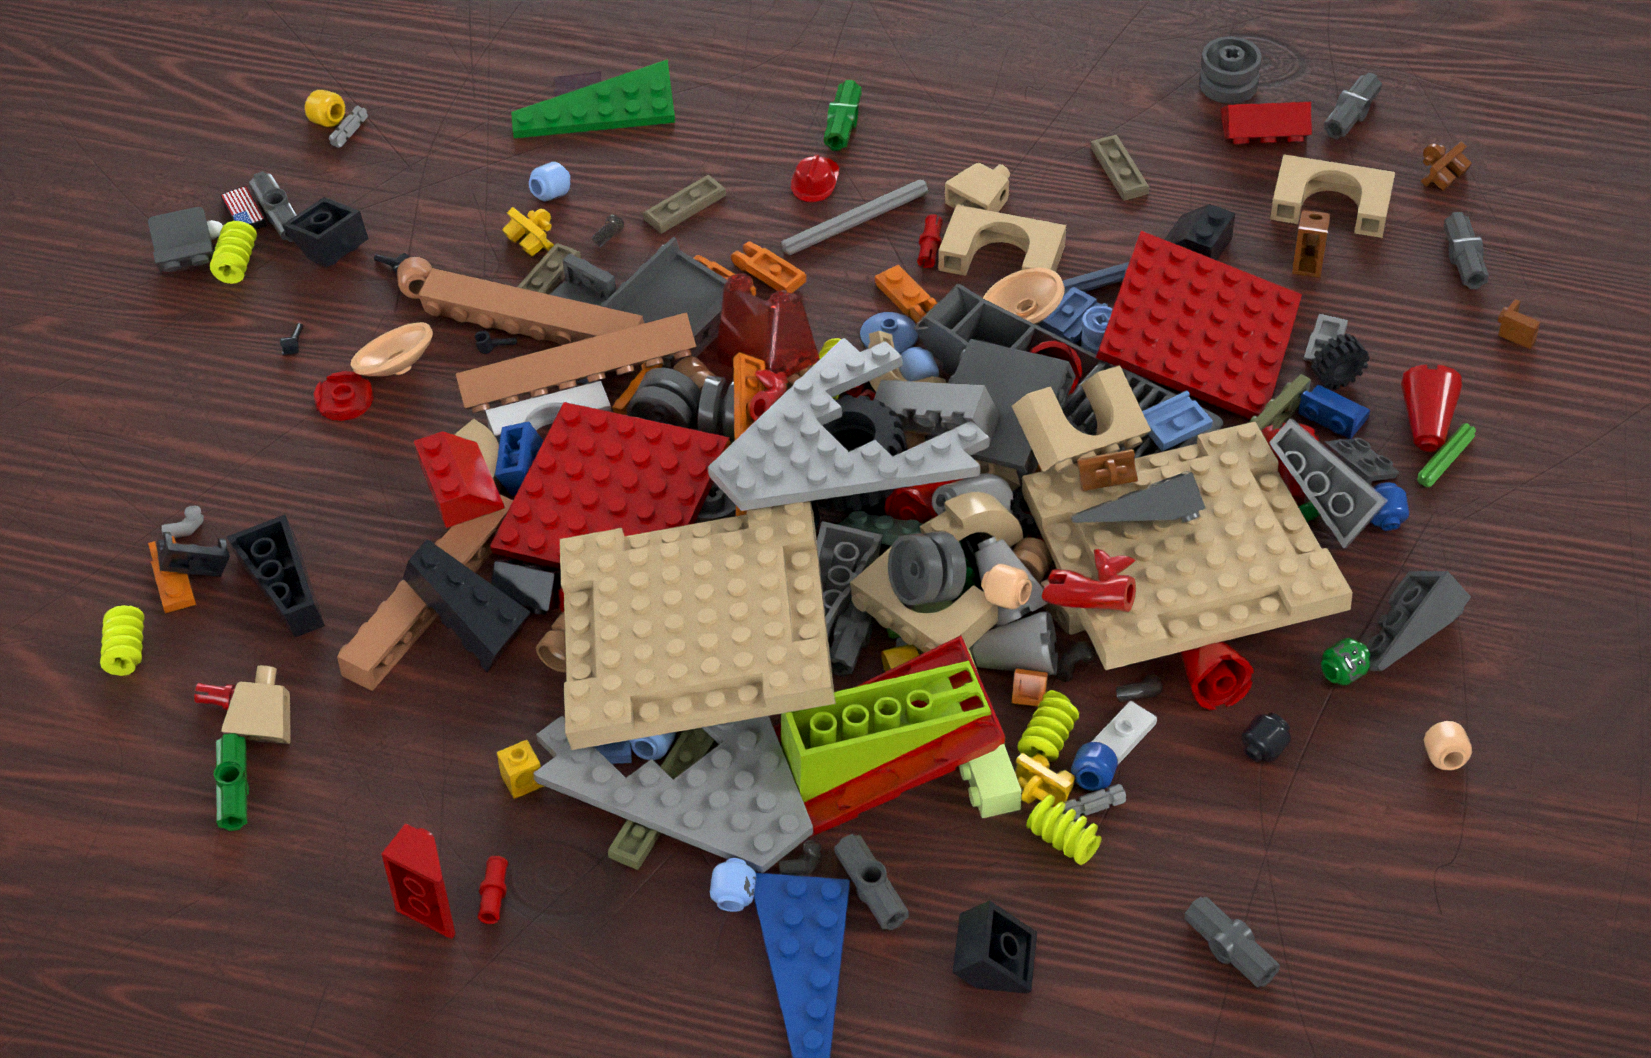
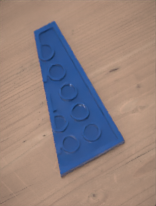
[754,873,850,1058]

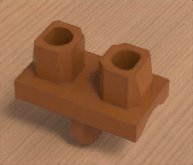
[1420,141,1472,191]
[1077,449,1138,491]

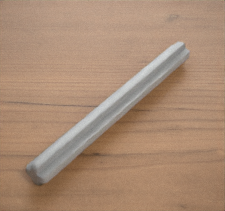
[781,180,928,255]

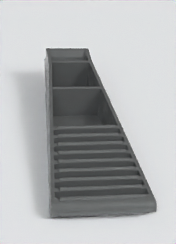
[914,284,1223,458]

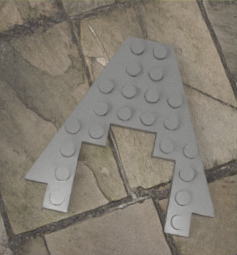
[708,338,989,511]
[533,716,813,873]

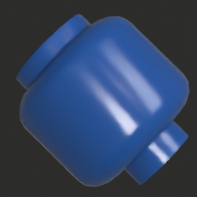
[1370,482,1409,531]
[1071,742,1118,791]

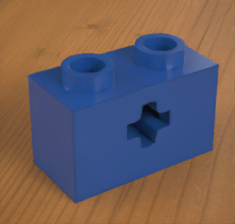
[495,421,544,496]

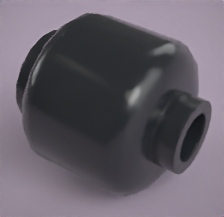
[1241,712,1291,762]

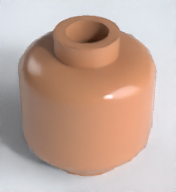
[397,257,432,299]

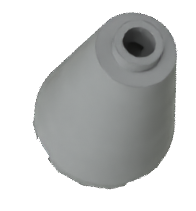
[932,473,1014,515]
[974,536,1048,628]
[969,611,1058,676]

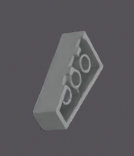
[874,380,1000,445]

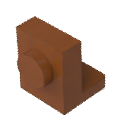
[1498,299,1540,349]

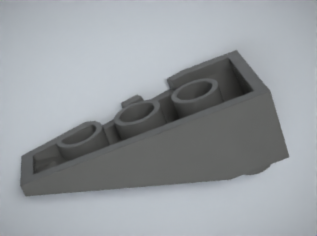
[1070,471,1206,523]
[1367,571,1471,671]

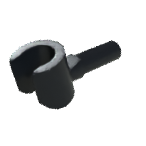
[374,253,410,274]
[280,323,303,355]
[475,331,517,354]

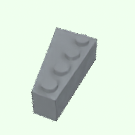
[1269,419,1388,548]
[817,521,883,639]

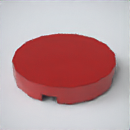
[313,371,374,421]

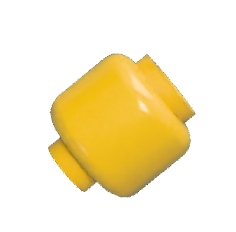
[305,90,345,127]

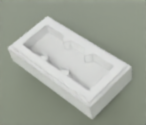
[1092,701,1157,764]

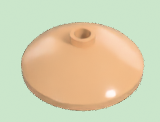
[983,268,1065,325]
[351,322,433,377]

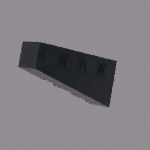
[227,514,325,637]
[403,539,530,673]

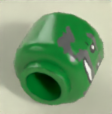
[1321,638,1370,686]

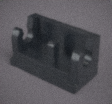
[156,532,230,577]

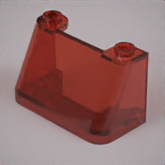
[716,273,820,378]

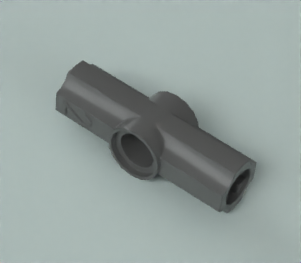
[1324,72,1382,140]
[249,171,297,242]
[1443,212,1489,289]
[830,599,874,677]
[834,834,909,931]
[1184,896,1280,988]

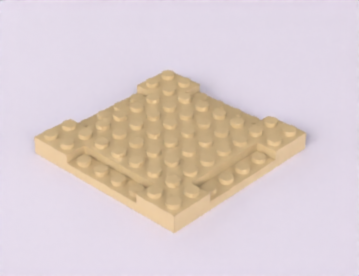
[1022,422,1353,670]
[560,501,836,750]

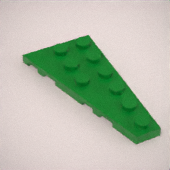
[511,59,675,139]

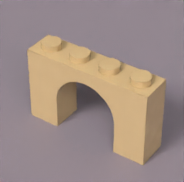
[1270,155,1395,238]
[938,205,1066,276]
[1012,365,1151,473]
[850,546,998,653]

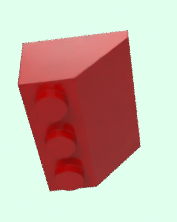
[1221,102,1312,144]
[414,431,505,528]
[381,823,456,939]

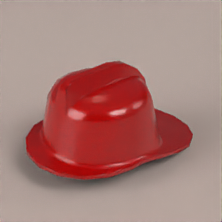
[791,154,839,202]

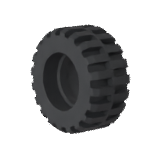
[811,395,908,511]

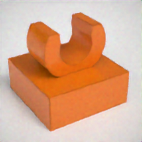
[1011,668,1048,707]

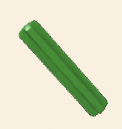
[1417,423,1476,488]

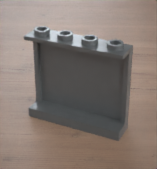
[599,237,753,369]
[925,339,1076,478]

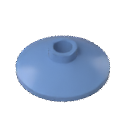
[860,312,918,354]

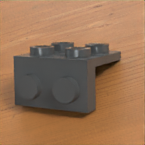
[148,207,214,272]
[550,253,616,306]
[1323,438,1399,485]

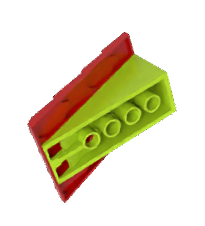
[773,635,1005,837]

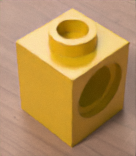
[497,740,544,799]

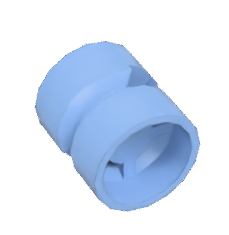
[1081,305,1113,354]

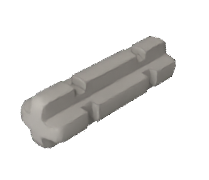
[329,106,368,148]
[1063,784,1126,820]

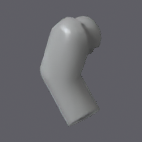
[162,505,204,538]

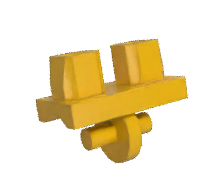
[502,207,554,257]
[1015,753,1075,807]

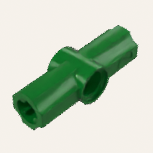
[824,80,862,151]
[214,733,250,831]

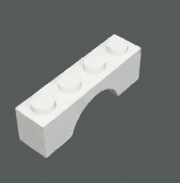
[486,381,611,444]

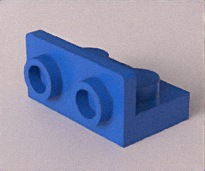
[1298,385,1370,439]

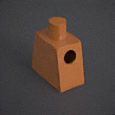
[1292,210,1330,278]

